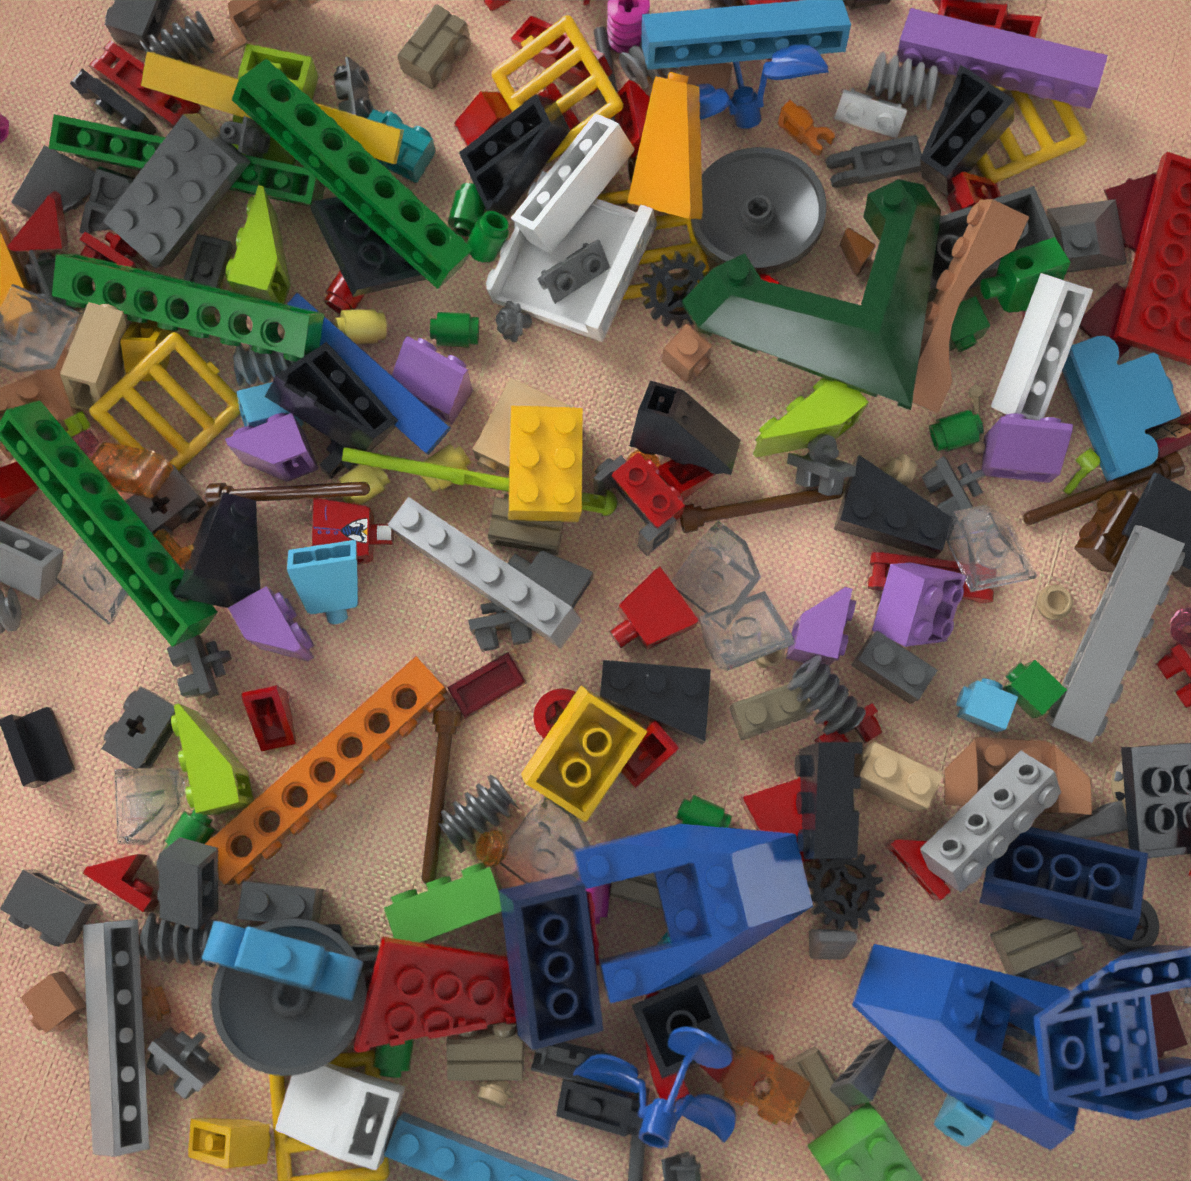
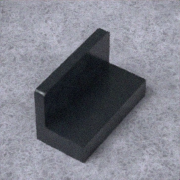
[0,707,75,788]

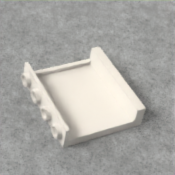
[486,171,657,342]

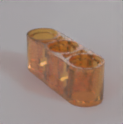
[90,442,174,498]

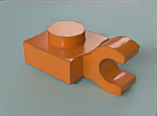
[777,99,835,156]

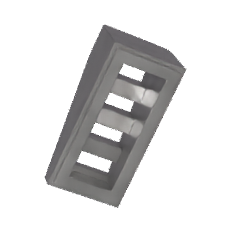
[1053,801,1127,839]
[809,929,857,960]
[830,1037,896,1107]

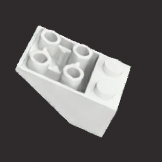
[275,1063,405,1170]

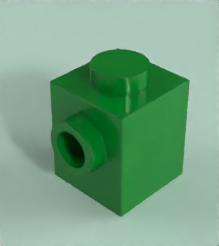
[949,296,990,352]
[1002,660,1067,719]

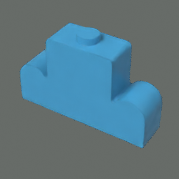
[1062,336,1181,482]
[201,921,364,1001]

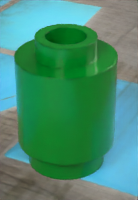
[448,183,486,237]
[466,211,509,263]
[430,312,479,348]
[929,409,984,452]
[676,795,732,828]
[163,809,215,850]
[373,1039,414,1078]

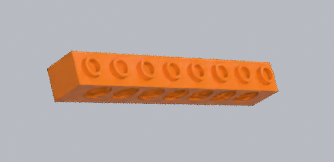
[206,656,448,885]

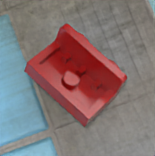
[612,452,685,528]

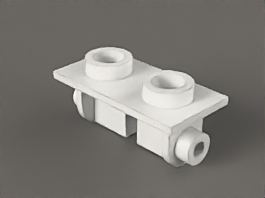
[834,88,907,139]

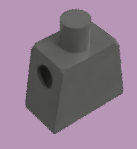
[508,551,593,609]

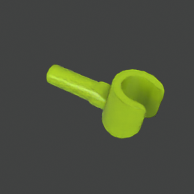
[63,411,90,439]
[1063,448,1100,496]

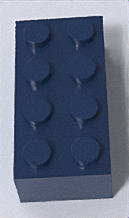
[979,827,1148,940]
[499,874,604,1050]

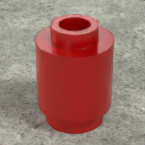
[324,271,365,314]

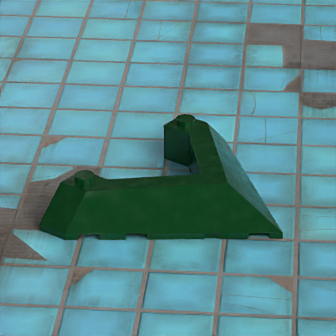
[682,179,941,410]

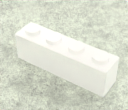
[511,113,635,254]
[991,273,1093,420]

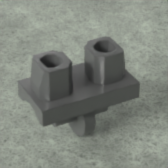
[787,434,856,496]
[922,456,986,520]
[468,602,532,652]
[167,635,232,698]
[146,1027,221,1099]

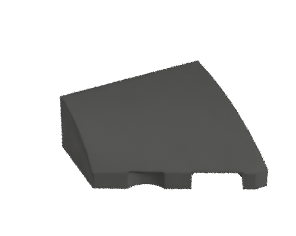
[12,145,95,217]
[79,166,135,234]

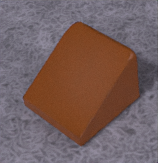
[839,227,876,276]

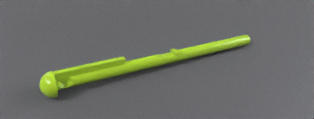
[342,447,618,516]

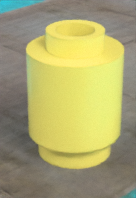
[334,309,387,344]
[421,444,471,492]
[339,464,390,505]

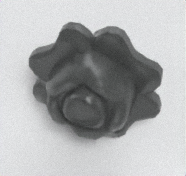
[495,301,532,342]

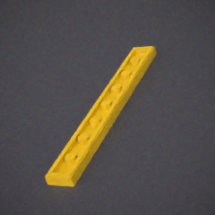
[141,52,404,164]

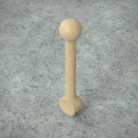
[968,385,985,454]

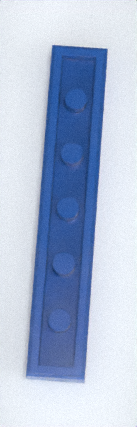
[287,293,452,455]

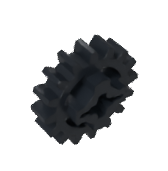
[640,251,710,328]
[807,854,884,930]

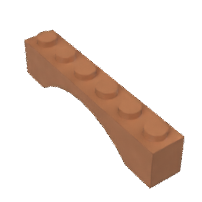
[912,199,1029,413]

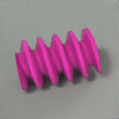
[607,0,650,54]

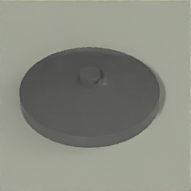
[690,147,826,274]
[211,918,366,1076]

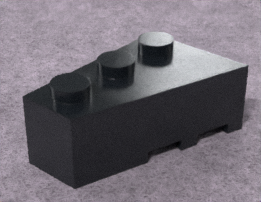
[920,64,1015,196]
[458,94,570,216]
[264,342,398,452]
[834,455,952,558]
[173,492,260,608]
[600,660,711,745]
[794,742,863,859]

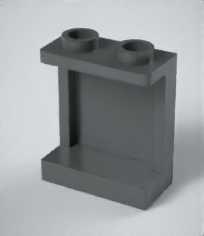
[594,455,676,556]

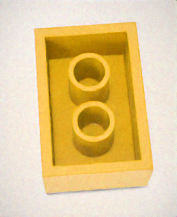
[508,405,583,522]
[521,685,648,822]

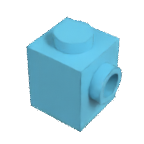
[956,678,1018,733]

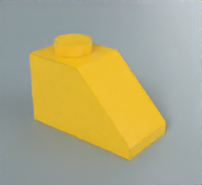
[120,320,172,382]
[188,1118,271,1169]

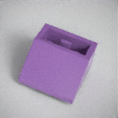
[392,336,473,425]
[225,413,319,482]
[982,413,1073,483]
[872,563,966,647]
[228,586,314,661]
[786,587,856,666]

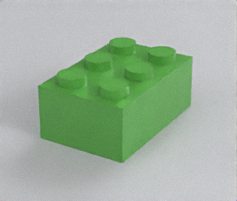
[384,863,502,943]
[807,1102,923,1181]

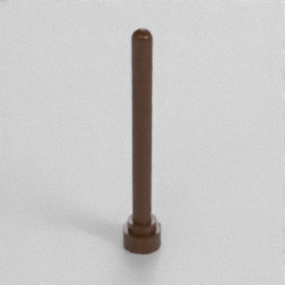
[1023,451,1185,525]
[206,481,370,509]
[680,488,844,533]
[421,710,462,884]

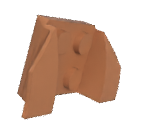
[218,0,321,60]
[0,347,76,460]
[944,737,1092,815]

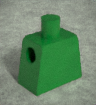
[980,237,1070,313]

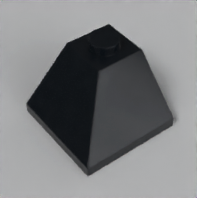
[632,974,734,1079]

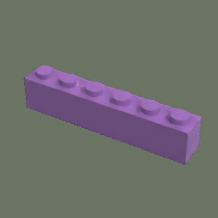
[897,8,1108,109]

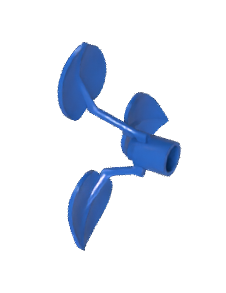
[695,45,829,129]
[573,1027,736,1148]

